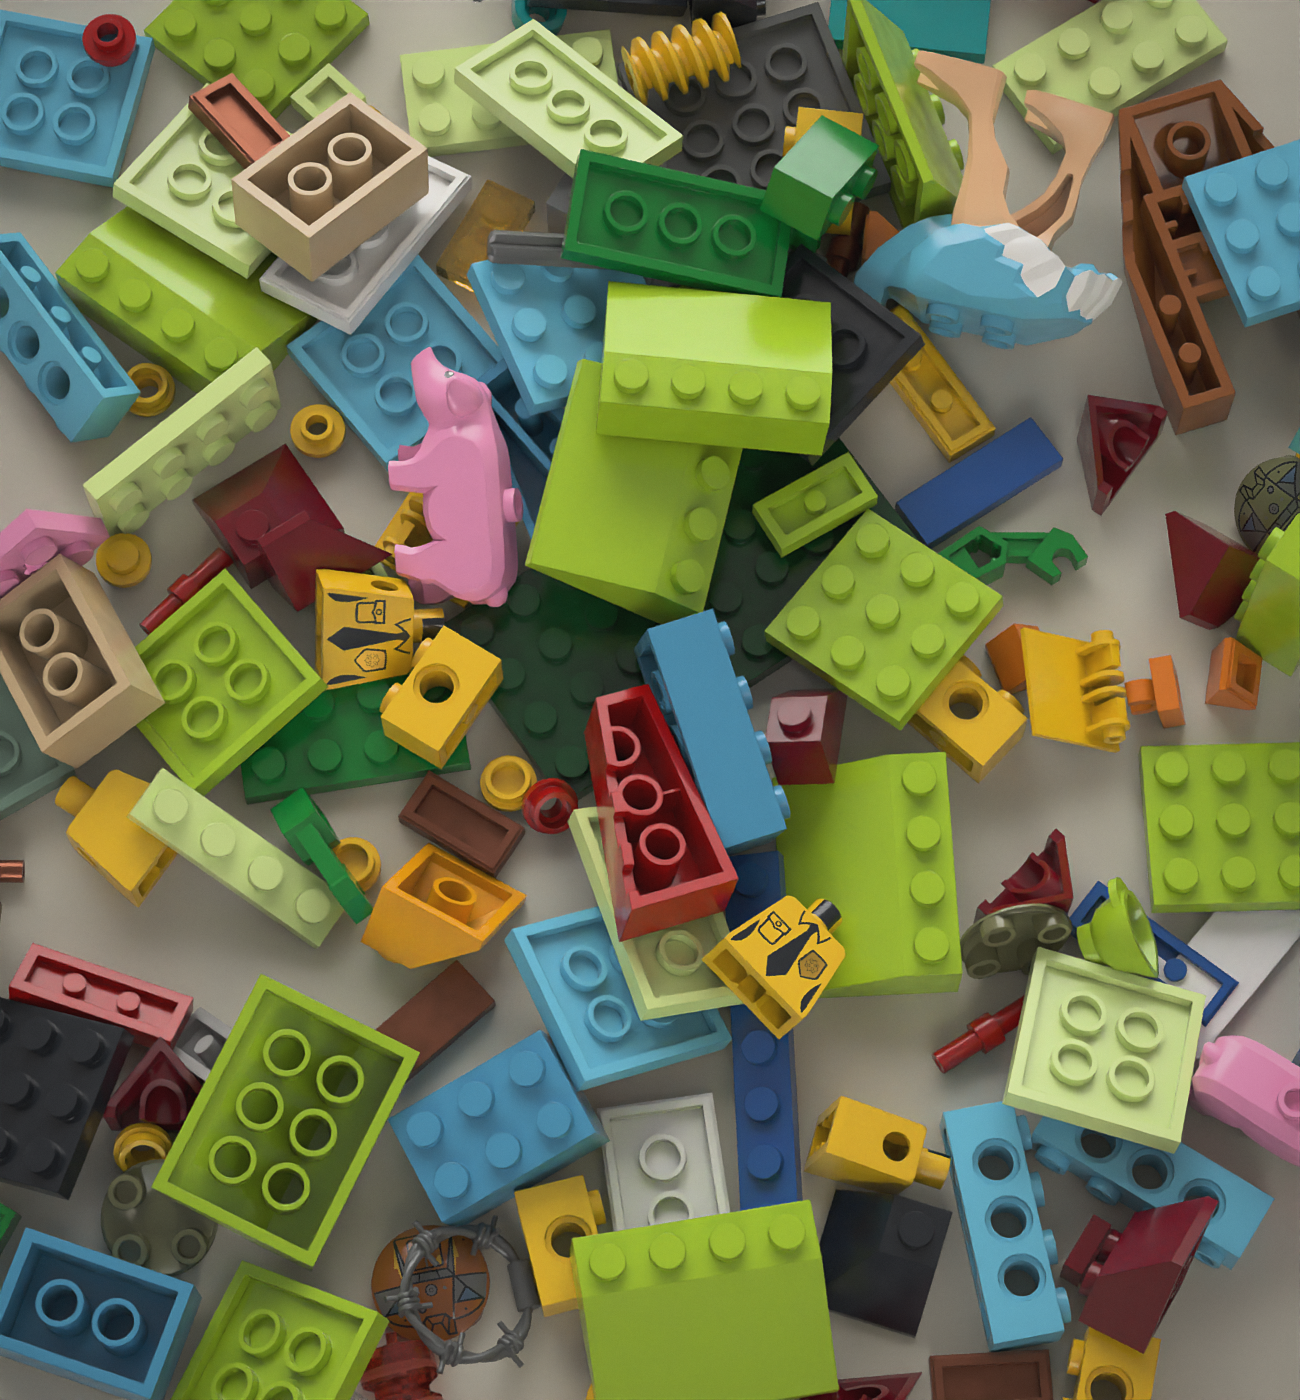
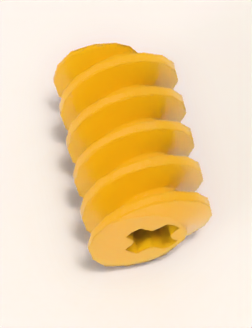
[621,12,741,106]

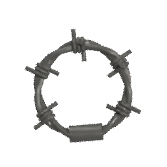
[384,1215,541,1374]

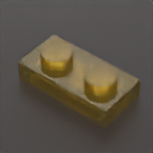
[436,179,536,292]

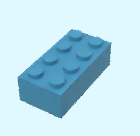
[634,609,790,856]

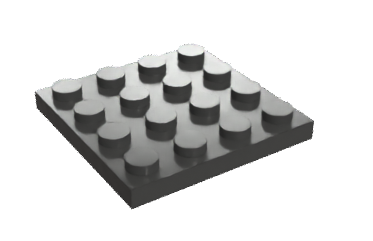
[617,2,891,202]

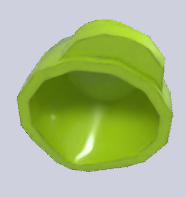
[1077,877,1159,978]

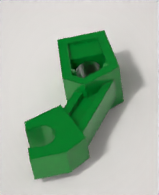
[938,525,1088,585]
[270,786,373,925]

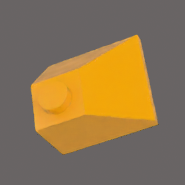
[360,842,527,969]

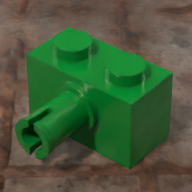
[760,115,879,253]

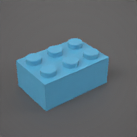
[388,1030,610,1226]
[0,1227,202,1400]

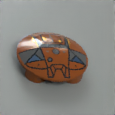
[371,1225,490,1343]

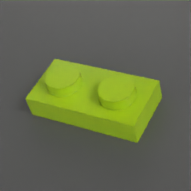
[752,452,878,558]

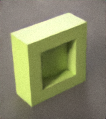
[290,63,367,122]

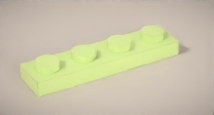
[127,768,344,949]

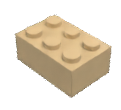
[231,92,429,282]
[0,554,165,769]

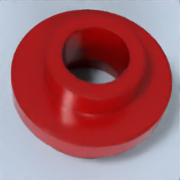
[82,14,137,67]
[521,778,578,834]

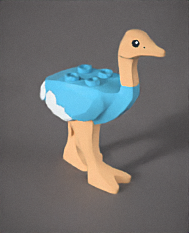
[853,51,1123,349]

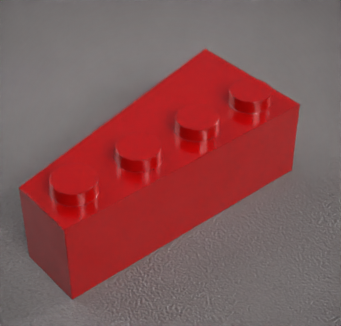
[584,684,739,942]

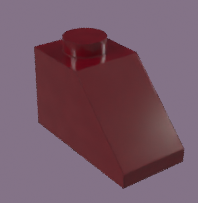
[765,688,848,785]

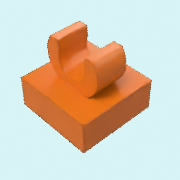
[1124,655,1186,729]

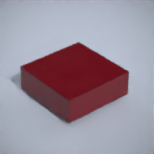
[1060,1214,1113,1287]

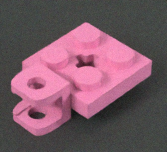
[0,509,110,599]

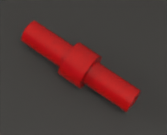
[139,547,234,635]
[932,995,1025,1074]

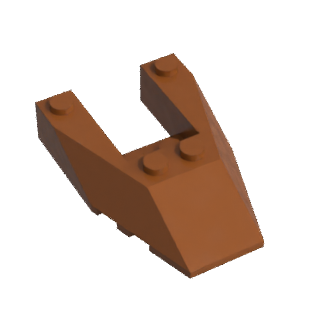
[1118,79,1300,436]

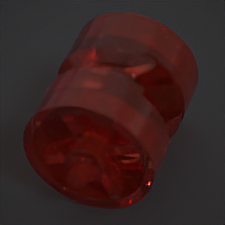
[360,1332,444,1400]

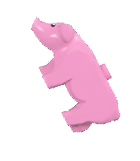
[388,347,523,607]
[1188,1035,1300,1167]

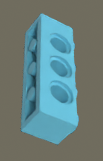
[0,232,141,443]
[939,1101,1071,1352]
[1031,1116,1275,1270]

